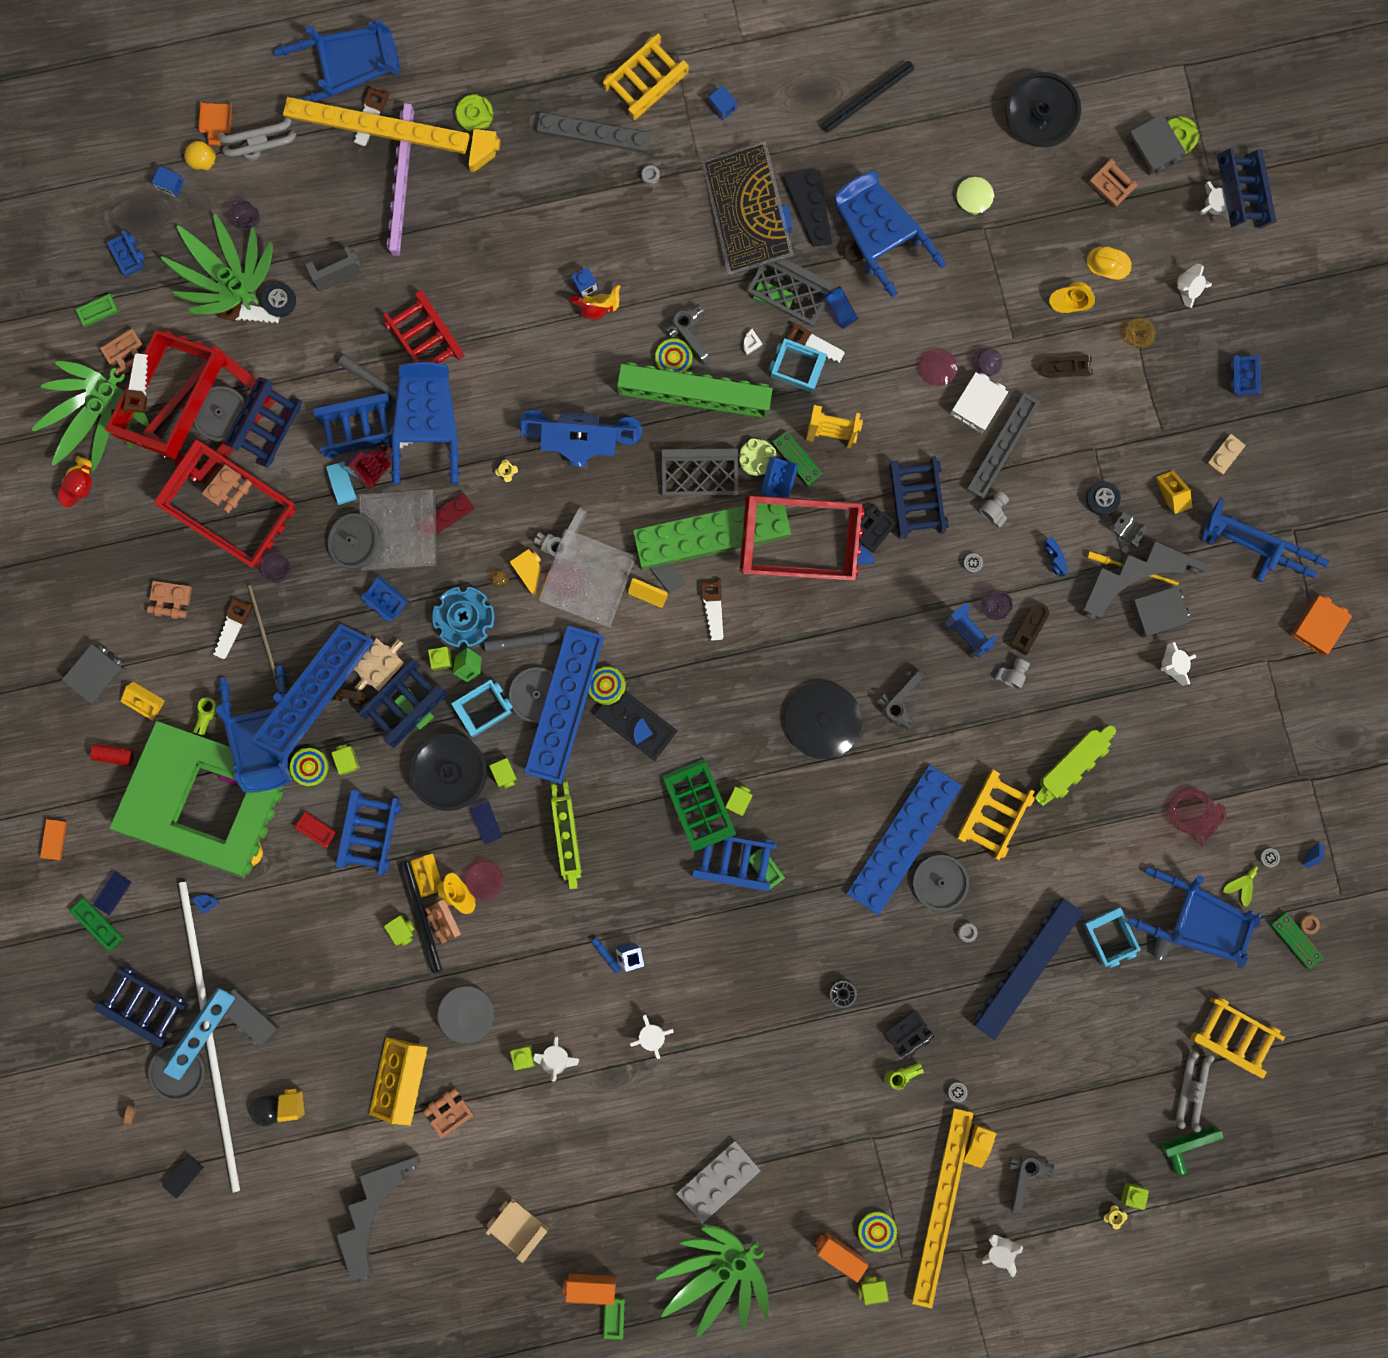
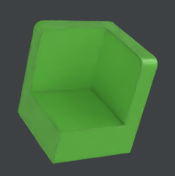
[453,647,482,683]

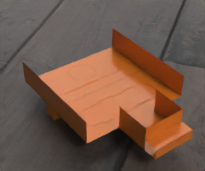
[199,102,232,146]

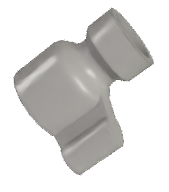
[979,491,1009,528]
[995,658,1030,690]

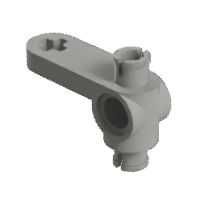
[534,507,587,562]

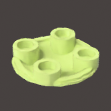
[956,177,994,215]
[739,438,776,476]

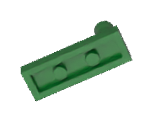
[1160,1125,1223,1175]

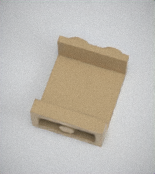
[486,1199,549,1263]

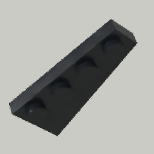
[783,170,832,247]

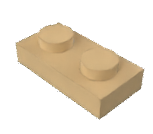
[1206,434,1246,476]

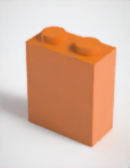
[1290,595,1352,656]
[815,1232,869,1283]
[562,1274,616,1305]

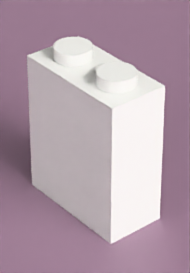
[950,372,1008,434]

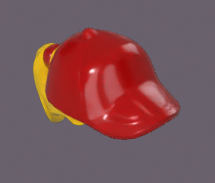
[569,285,620,321]
[58,455,92,508]

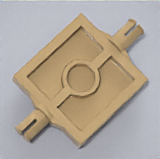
[354,638,405,692]

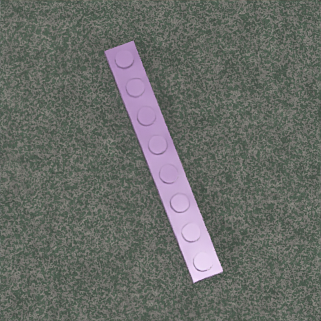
[387,104,414,256]

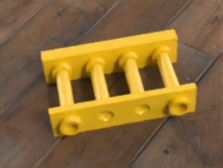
[603,34,689,121]
[806,405,863,448]
[956,770,1035,860]
[1189,997,1285,1079]

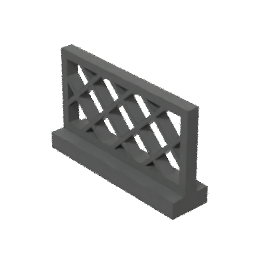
[747,256,835,327]
[662,449,738,496]

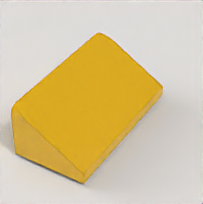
[628,578,668,608]
[120,682,165,721]
[410,854,442,898]

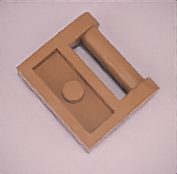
[1088,159,1139,208]

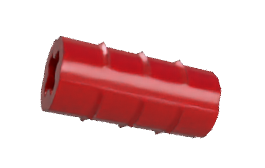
[90,744,134,766]

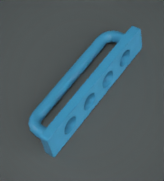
[162,988,235,1080]

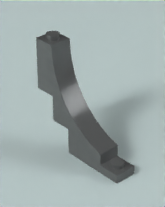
[1080,541,1208,620]
[337,1154,421,1282]

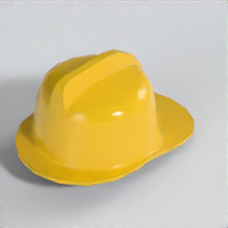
[1087,246,1131,280]
[1050,281,1095,313]
[435,873,475,914]

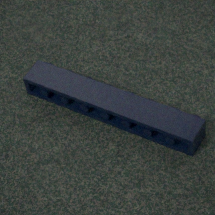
[973,898,1084,1040]

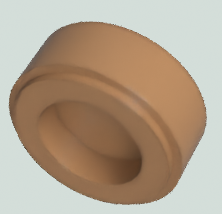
[1299,915,1320,934]
[124,1104,136,1125]

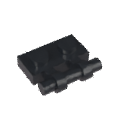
[859,504,897,553]
[884,1010,935,1059]

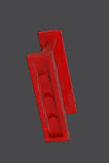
[383,290,465,364]

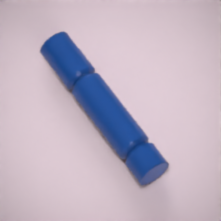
[591,938,621,974]

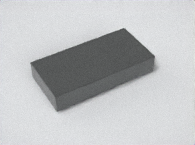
[650,564,685,594]

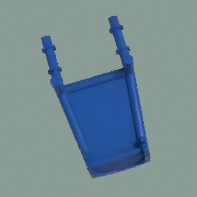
[274,19,401,103]
[835,170,946,298]
[390,362,460,485]
[1202,497,1330,582]
[215,666,292,792]
[1127,866,1262,969]

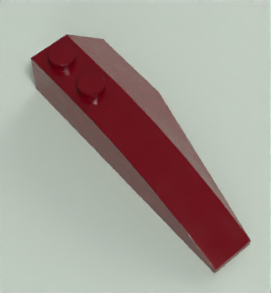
[344,450,392,491]

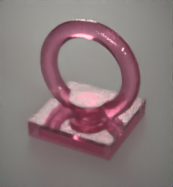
[1168,789,1227,846]

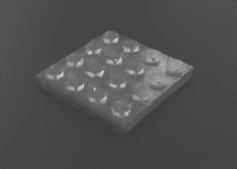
[360,489,437,571]
[538,529,636,628]

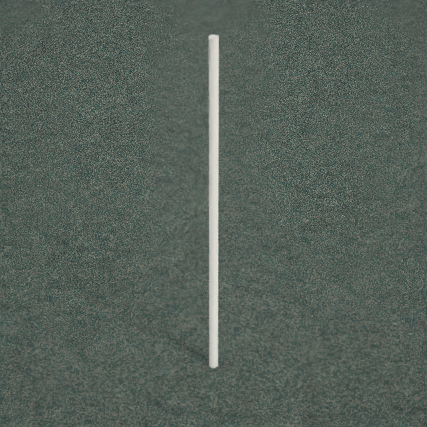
[178,882,240,1192]

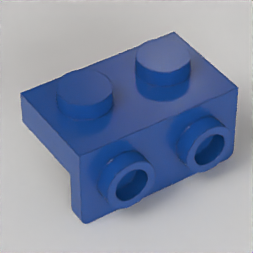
[107,229,146,277]
[1231,355,1261,396]
[760,456,798,498]
[361,577,409,622]

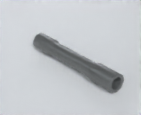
[338,354,397,402]
[484,630,562,653]

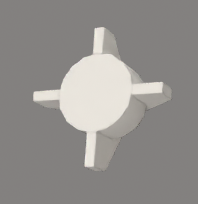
[1199,181,1229,220]
[1177,264,1212,308]
[1161,642,1196,686]
[630,1015,674,1059]
[533,1037,579,1082]
[982,1235,1023,1277]

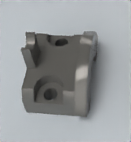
[1109,512,1148,547]

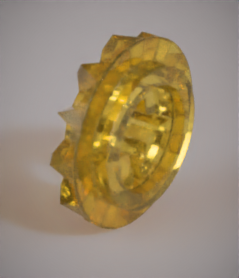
[1125,318,1156,348]

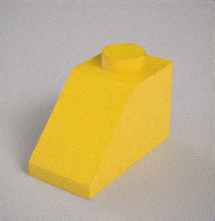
[469,129,500,172]
[1156,470,1193,514]
[510,549,541,595]
[277,1088,305,1122]
[963,1124,996,1168]

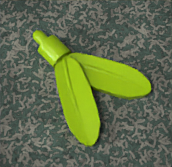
[1223,866,1258,907]

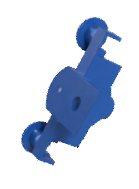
[519,410,642,467]

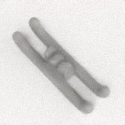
[218,117,296,157]
[1176,1051,1214,1132]

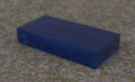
[823,286,858,329]
[471,801,503,845]
[93,872,132,915]

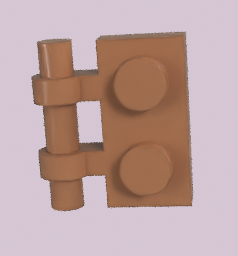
[100,329,145,376]
[202,464,252,514]
[147,581,192,619]
[425,899,461,944]
[423,1088,474,1139]

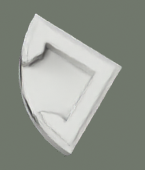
[743,329,762,356]

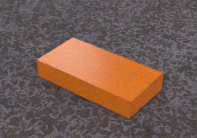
[40,819,67,860]

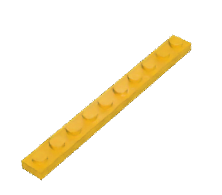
[283,97,470,154]
[912,1108,974,1308]

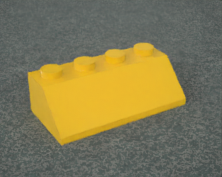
[369,1037,428,1125]

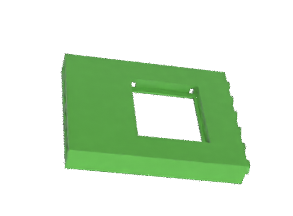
[110,721,283,879]

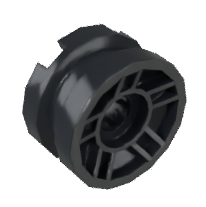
[829,979,857,1008]

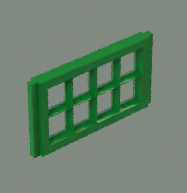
[662,759,736,852]

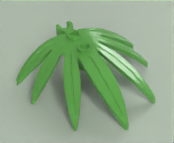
[161,214,273,315]
[32,361,150,471]
[656,1225,769,1337]

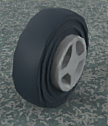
[262,283,296,317]
[1086,481,1121,516]

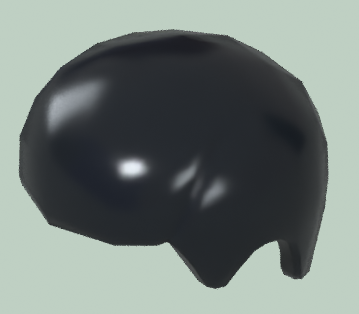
[250,1095,279,1126]

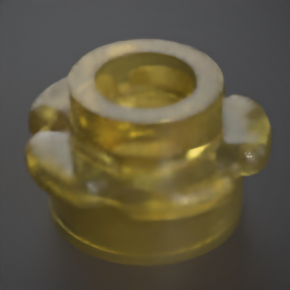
[491,572,510,587]

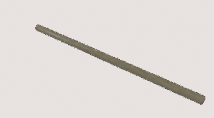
[248,585,278,689]

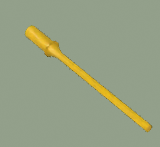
[1087,551,1179,586]

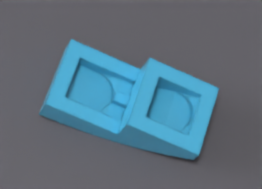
[326,461,357,505]

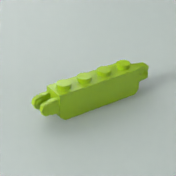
[1035,725,1116,806]
[551,781,582,889]

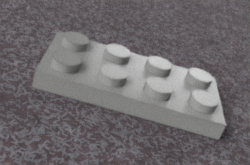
[676,1140,761,1224]

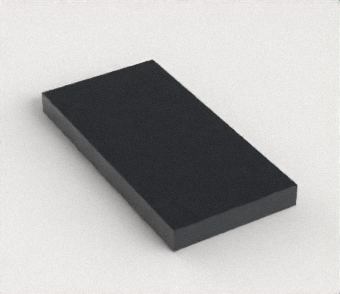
[594,691,678,761]

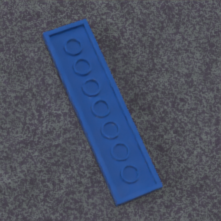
[251,624,373,761]
[524,626,604,784]
[846,765,962,915]

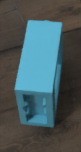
[769,339,827,393]
[452,680,513,738]
[1082,907,1141,968]

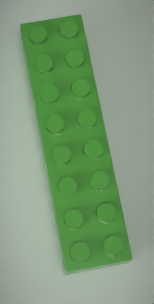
[617,362,773,419]
[633,503,791,570]

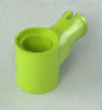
[193,698,219,736]
[884,1062,924,1090]

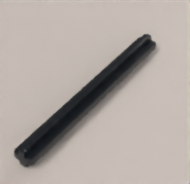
[822,61,915,133]
[400,861,442,973]

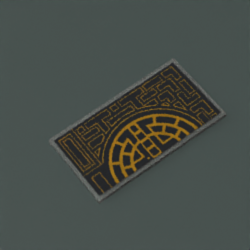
[701,140,794,276]

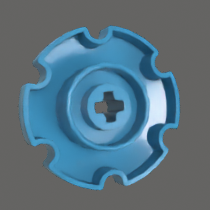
[433,587,495,648]

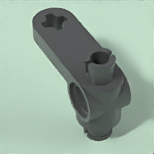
[665,304,711,365]
[877,670,926,731]
[1009,1155,1054,1215]

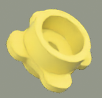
[495,460,518,482]
[1104,1205,1127,1229]

